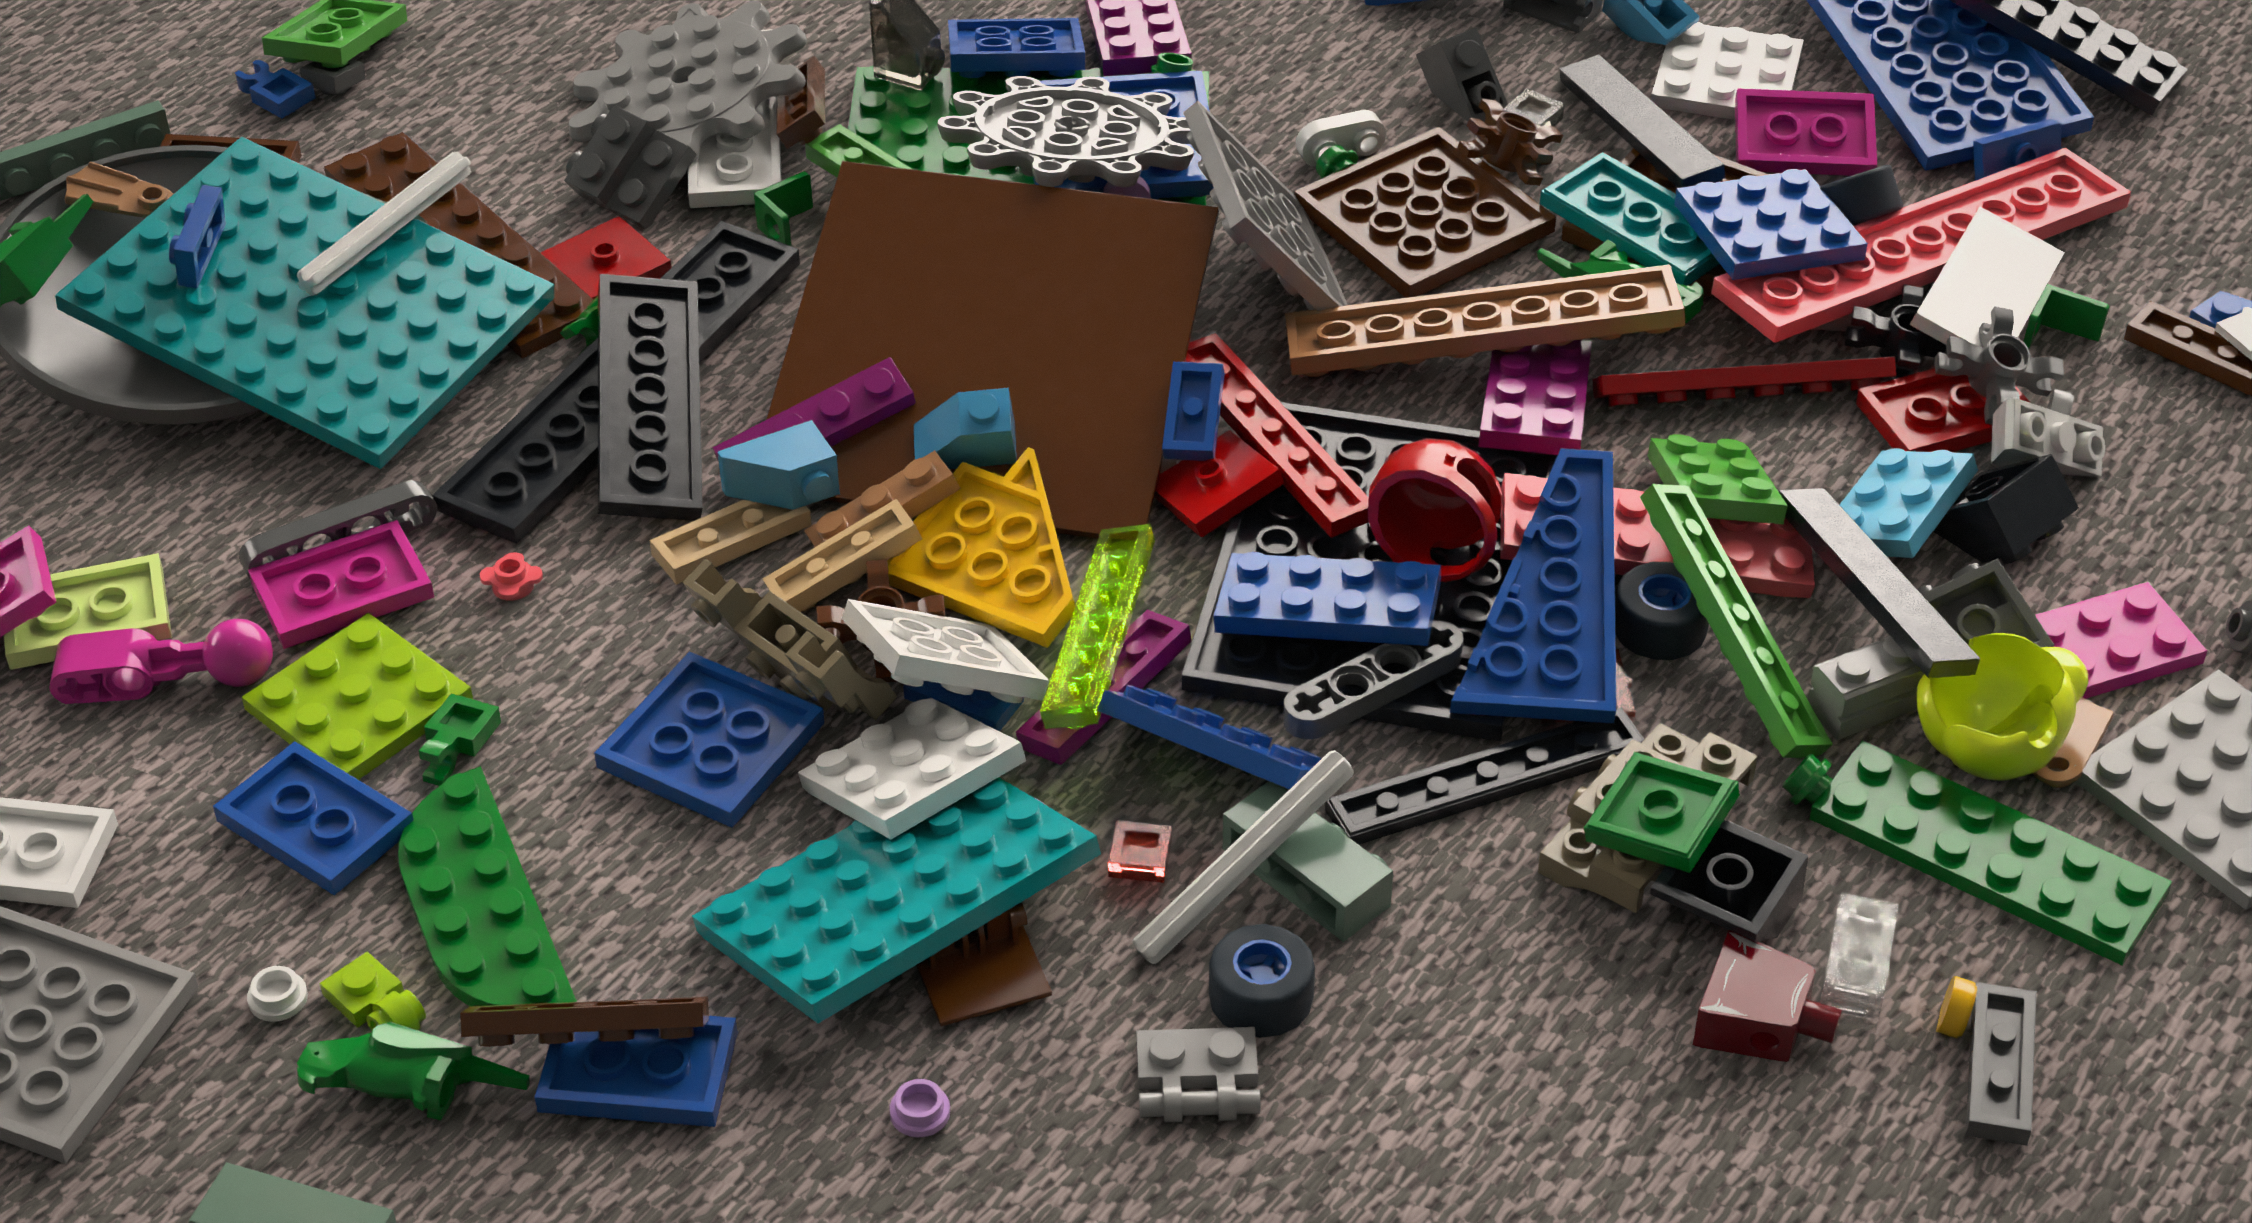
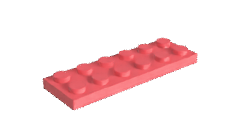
[1500,473,1815,598]

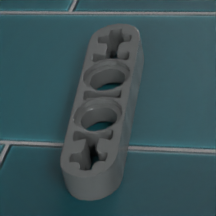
[239,480,437,581]
[1284,621,1463,740]

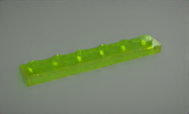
[1040,524,1155,729]

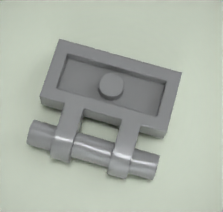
[1136,1027,1261,1123]

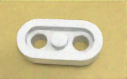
[1296,110,1386,167]

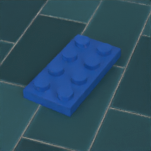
[1214,552,1441,646]
[1097,685,1321,789]

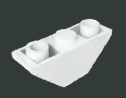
[1991,398,2105,477]

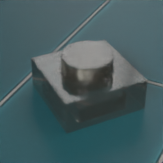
[1503,88,1565,128]

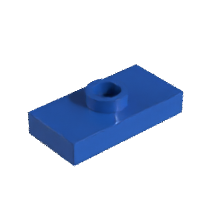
[1973,119,2062,181]

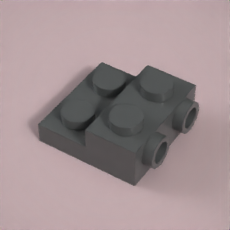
[564,105,697,229]
[1917,558,2054,647]

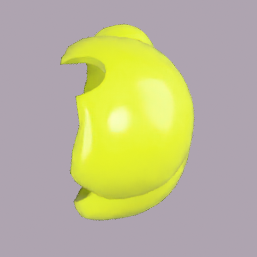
[1916,633,2088,781]

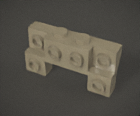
[682,559,897,720]
[1538,723,1758,913]

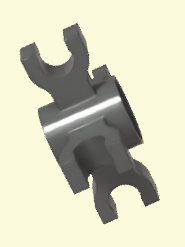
[1935,306,2064,425]

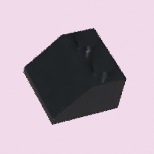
[1933,454,2079,564]
[1650,819,1808,942]

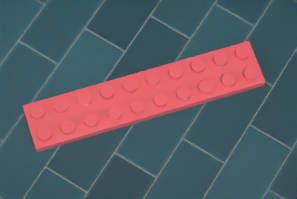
[1711,148,2131,343]

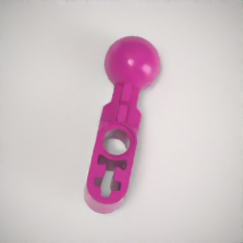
[49,619,273,704]

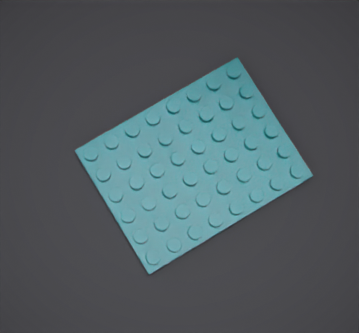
[55,137,555,469]

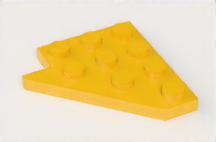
[887,447,1077,648]

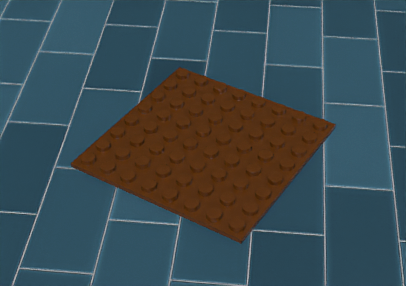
[766,161,1219,545]

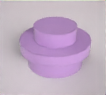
[890,1079,950,1137]

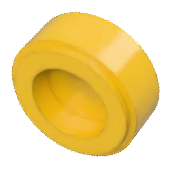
[1936,976,1977,1038]

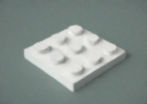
[1651,22,1804,120]
[842,599,1049,703]
[798,698,1026,840]

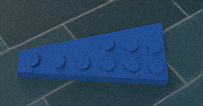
[1450,448,1616,723]

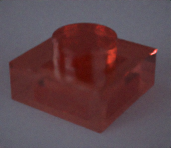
[1108,820,1172,883]

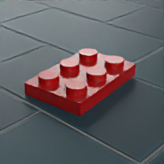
[1856,368,2031,452]

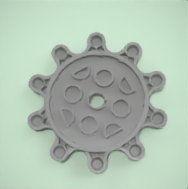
[569,1,807,161]
[938,76,1194,187]

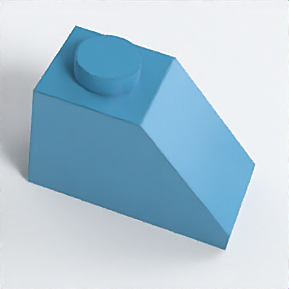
[1602,0,1700,45]
[913,388,1017,469]
[717,420,840,510]

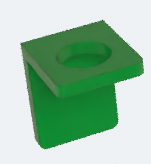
[754,171,813,246]
[2023,284,2110,349]

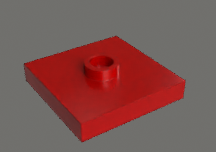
[540,216,672,300]
[1154,430,1285,537]

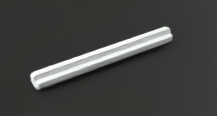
[297,152,471,295]
[1132,750,1354,964]

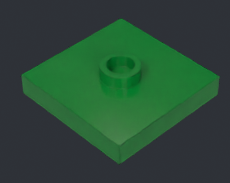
[1584,752,1740,873]

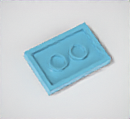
[1840,448,1978,558]

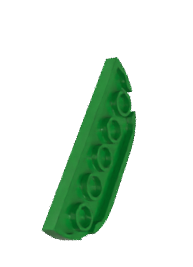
[398,766,577,1006]

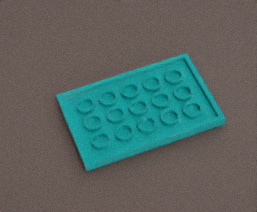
[692,777,1101,1023]

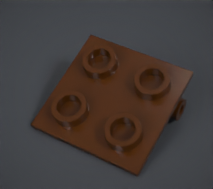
[916,903,1052,1026]

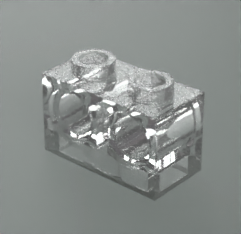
[1820,893,1899,1034]

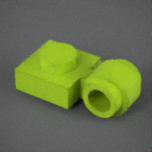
[320,952,426,1031]

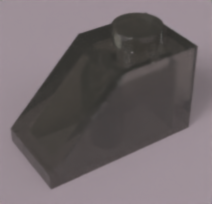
[869,0,945,90]

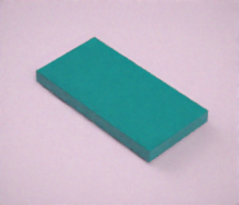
[1540,152,1720,285]

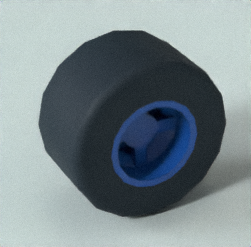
[1820,164,1903,225]
[1615,562,1709,660]
[1209,924,1315,1038]

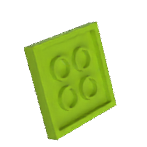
[242,613,473,780]

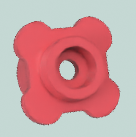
[480,552,543,601]

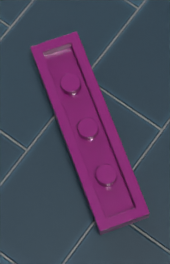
[712,357,916,462]
[1016,610,1192,765]

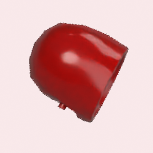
[1368,438,1502,582]

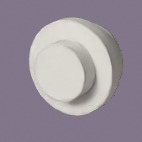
[247,966,308,1022]

